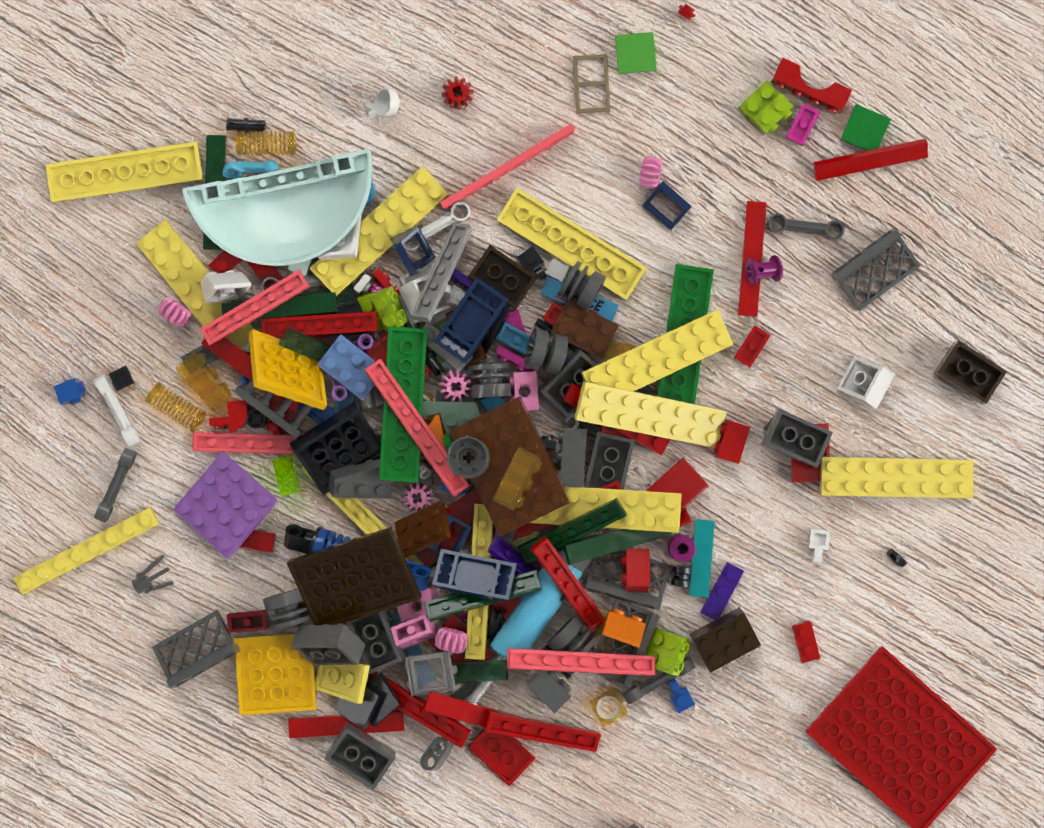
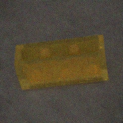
[175,351,232,412]
[493,446,543,511]

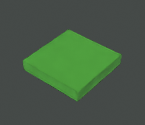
[615,32,657,75]

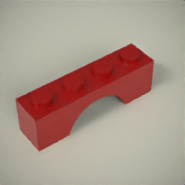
[771,58,852,114]

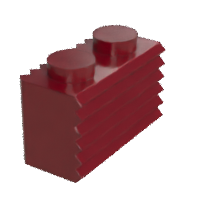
[227,610,269,634]

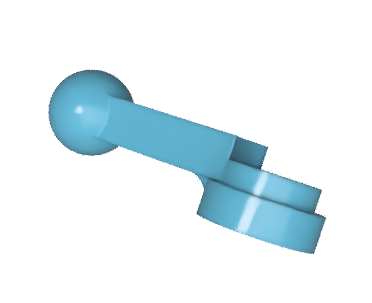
[223,160,279,180]

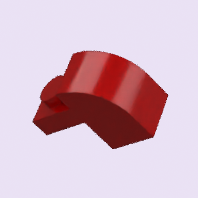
[209,400,249,432]

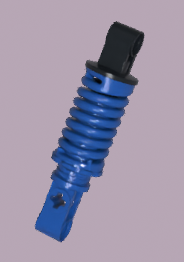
[284,524,431,591]

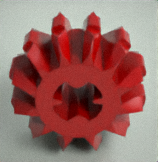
[441,76,474,110]

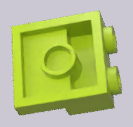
[738,80,794,135]
[358,286,408,333]
[645,627,690,676]

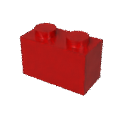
[714,420,750,464]
[621,549,650,592]

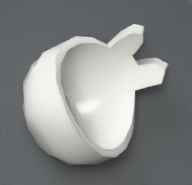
[364,87,400,118]

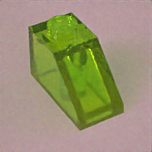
[272,454,303,497]

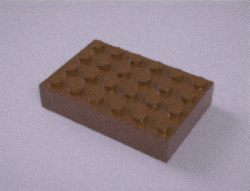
[449,397,572,537]

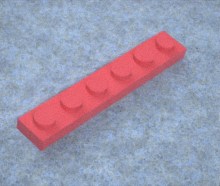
[200,270,310,346]

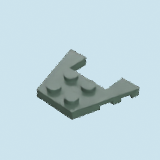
[422,401,480,433]

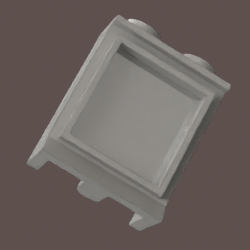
[404,650,461,696]

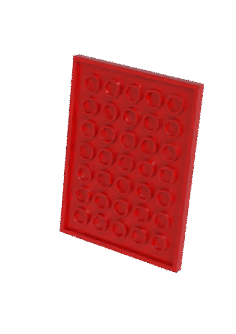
[805,645,997,828]

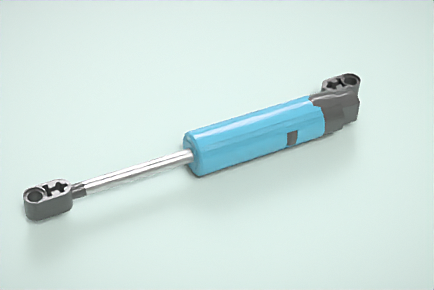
[420,525,597,771]

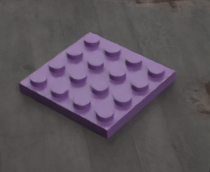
[173,451,279,559]

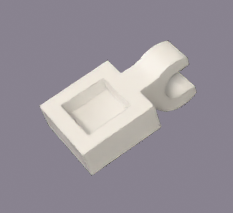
[442,284,467,309]
[808,529,830,563]

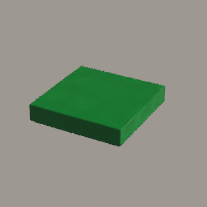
[840,104,891,151]

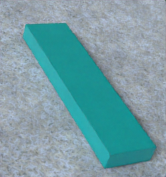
[689,519,715,597]

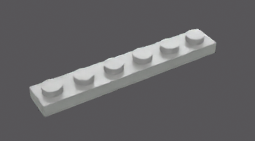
[410,223,473,322]

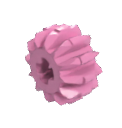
[639,156,663,189]
[157,297,192,327]
[438,370,471,402]
[401,482,434,512]
[435,627,468,654]

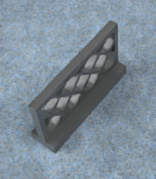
[831,229,920,311]
[585,550,671,610]
[594,598,660,688]
[152,610,241,688]

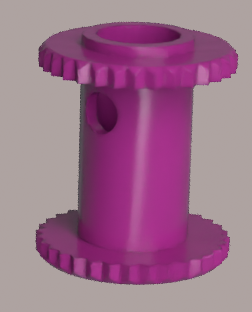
[745,255,783,285]
[667,534,696,562]

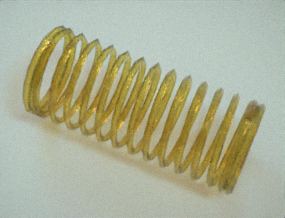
[236,130,296,156]
[145,382,206,433]

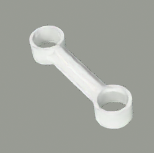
[403,202,470,251]
[94,374,140,447]

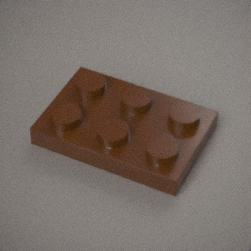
[550,300,619,360]
[395,501,451,558]

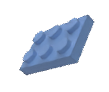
[317,334,376,400]

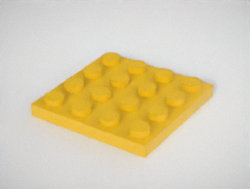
[249,329,327,410]
[234,633,317,715]

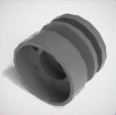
[558,261,606,311]
[470,361,511,399]
[447,436,491,479]
[263,589,310,631]
[547,615,598,653]

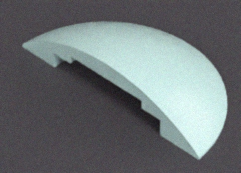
[182,149,372,266]

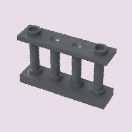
[234,378,313,438]

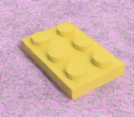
[315,662,370,704]

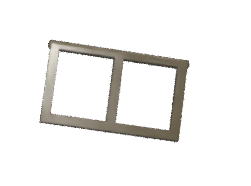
[573,54,610,114]

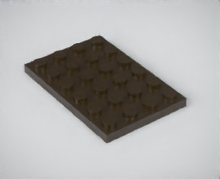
[287,527,422,626]

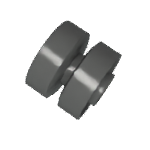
[524,328,568,375]

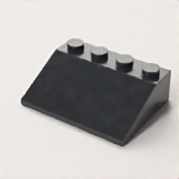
[289,402,381,495]

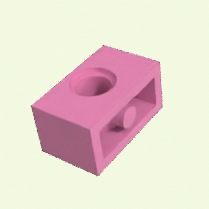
[510,371,539,411]
[397,587,439,622]
[391,614,437,649]

